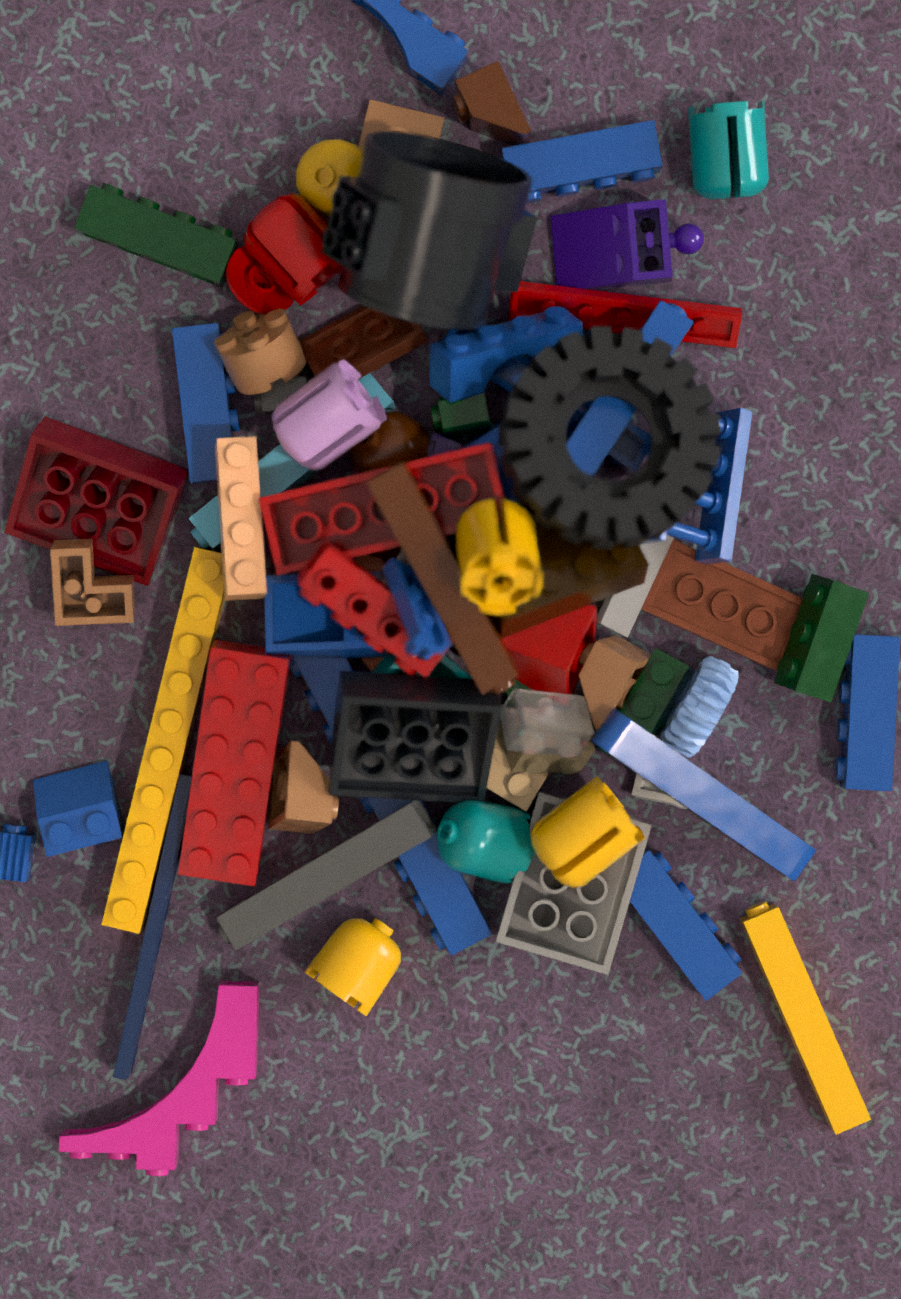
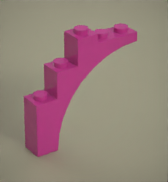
[59,981,260,1176]

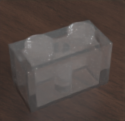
[500,689,594,757]

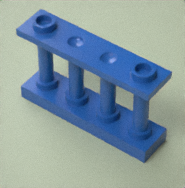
[643,408,752,564]

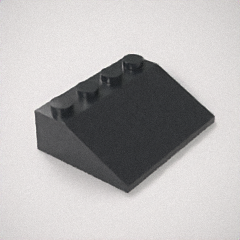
[329,670,502,802]

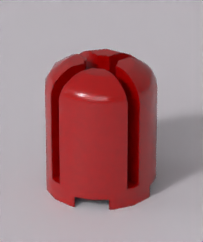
[243,193,344,306]

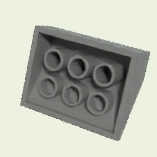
[496,790,652,975]

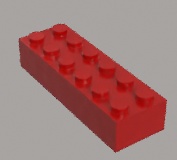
[259,442,506,575]
[178,640,292,887]

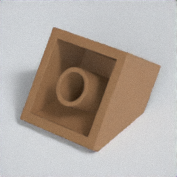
[579,635,651,730]
[268,741,339,834]

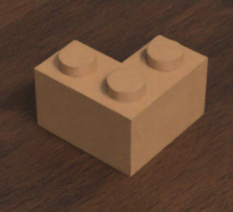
[50,539,135,626]

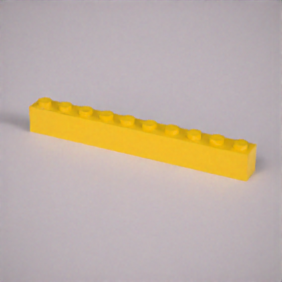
[101,547,225,934]

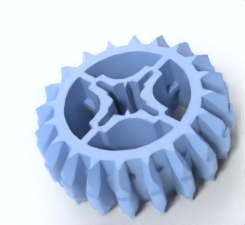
[660,656,738,758]

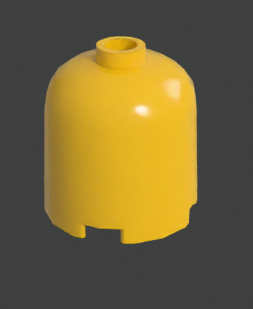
[304,918,401,1016]

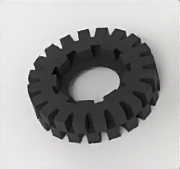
[498,326,721,549]

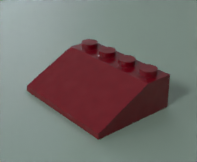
[4,416,189,586]

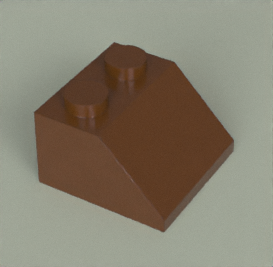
[451,61,532,146]

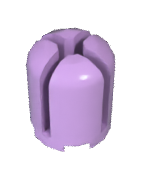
[272,359,387,470]

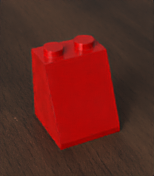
[490,605,597,708]

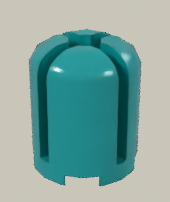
[687,101,769,200]

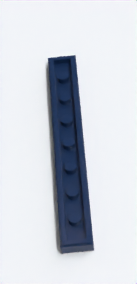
[113,772,192,1080]

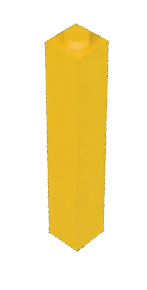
[739,901,871,1135]

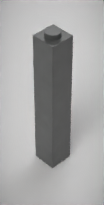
[216,800,438,951]

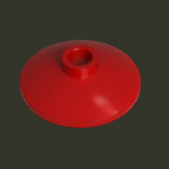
[226,246,295,315]

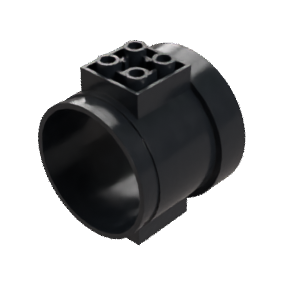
[321,131,538,329]

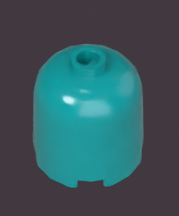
[437,800,535,884]

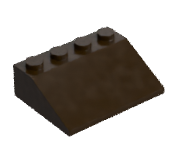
[454,506,649,638]

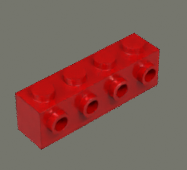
[296,540,454,678]

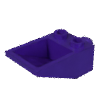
[550,199,704,290]

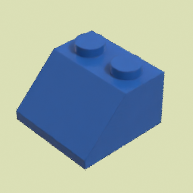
[33,760,125,857]

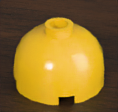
[296,139,363,217]

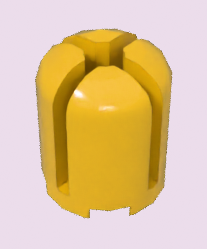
[455,499,542,615]
[531,776,645,888]

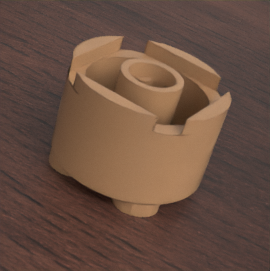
[214,308,306,395]

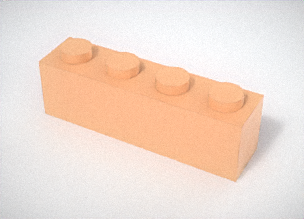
[214,437,267,601]

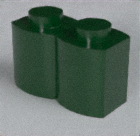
[430,392,490,438]

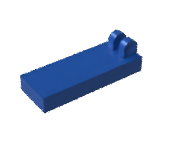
[382,558,451,660]

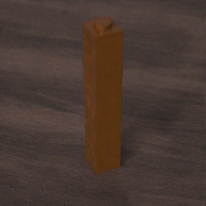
[367,460,519,695]

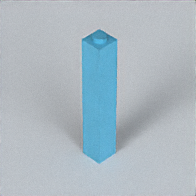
[189,374,396,552]

